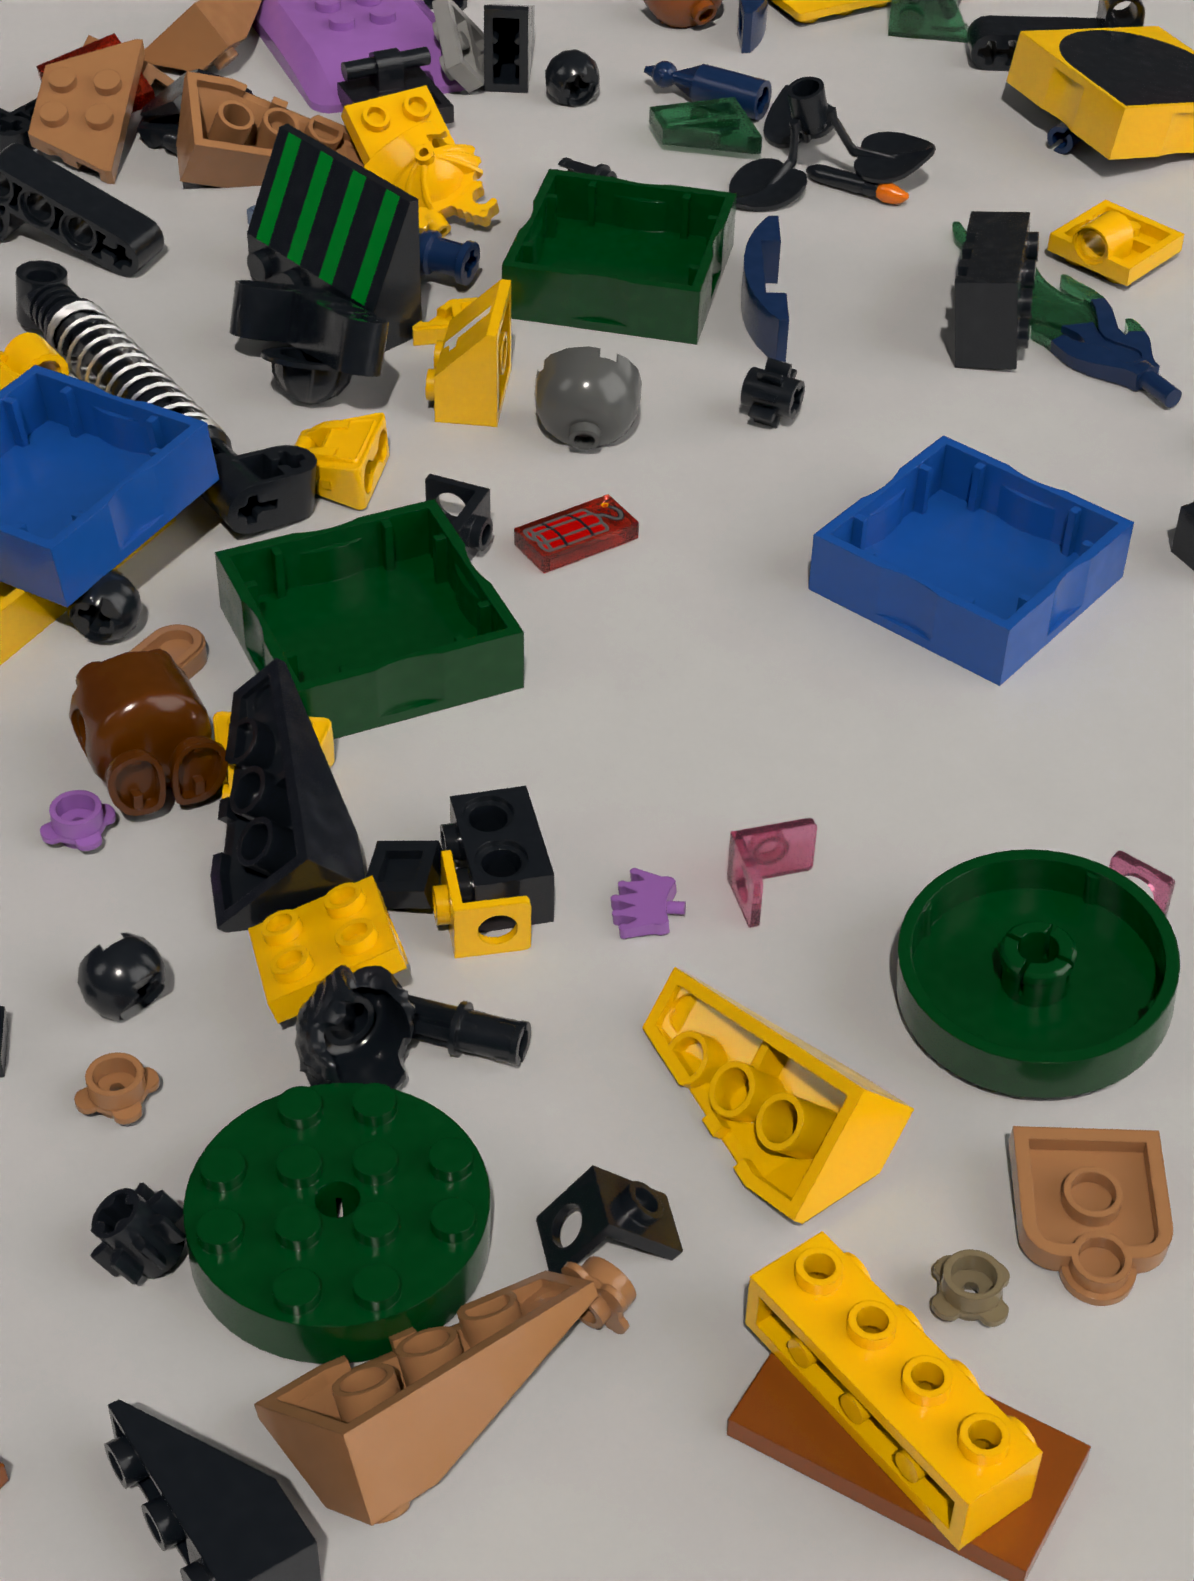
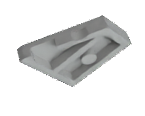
[432,0,485,93]

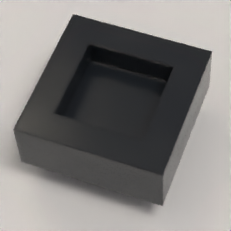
[366,840,443,909]

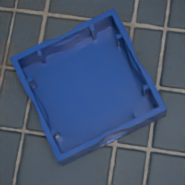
[0,365,219,607]
[808,435,1134,686]

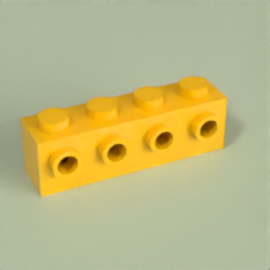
[745,1231,1043,1551]

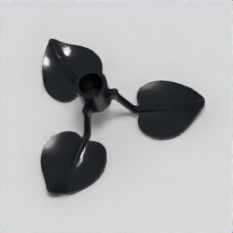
[729,76,936,211]

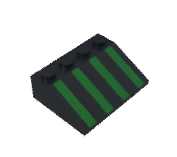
[247,124,422,352]

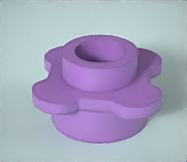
[40,790,116,851]

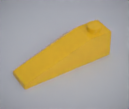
[642,967,914,1224]

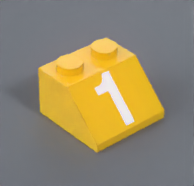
[425,279,511,427]

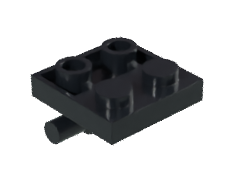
[337,47,454,124]

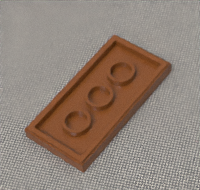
[727,1353,1091,1581]

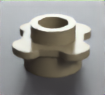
[932,1249,1010,1327]

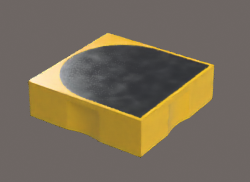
[1006,26,1194,160]

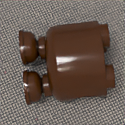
[69,649,228,816]

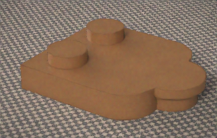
[1009,1126,1173,1306]

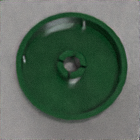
[896,849,1180,1098]
[183,1083,491,1364]

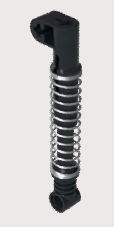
[15,260,317,534]

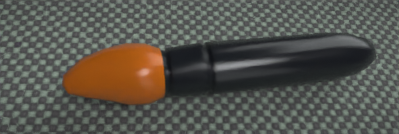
[806,164,909,204]

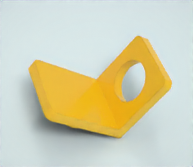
[432,850,531,959]

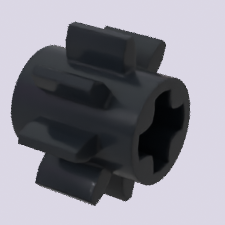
[741,358,805,428]
[90,1183,186,1284]

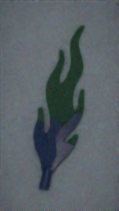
[952,221,1182,408]

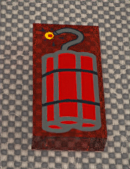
[514,494,639,573]

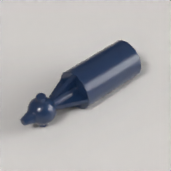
[644,61,772,121]

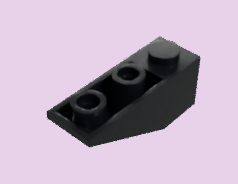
[104,1399,321,1581]

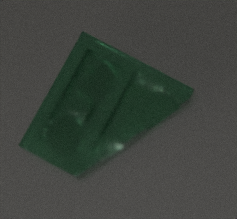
[888,0,969,43]
[649,97,762,154]

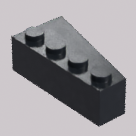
[955,211,1039,369]

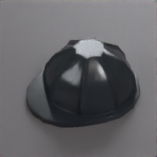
[261,347,352,404]

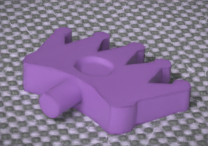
[610,868,686,939]

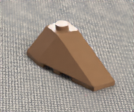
[144,0,262,71]
[176,71,364,188]
[254,1270,598,1526]

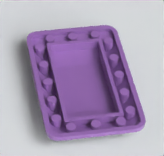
[252,0,465,113]

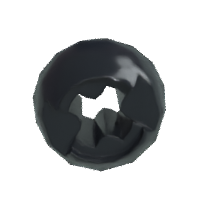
[545,49,600,107]
[66,570,142,643]
[77,932,166,1021]

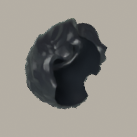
[295,965,416,1089]

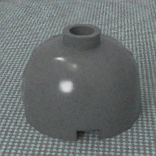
[534,346,642,450]

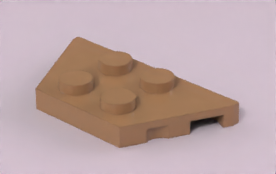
[28,39,146,184]

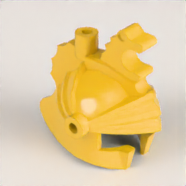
[364,120,499,238]

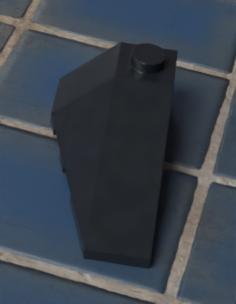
[210,658,365,933]

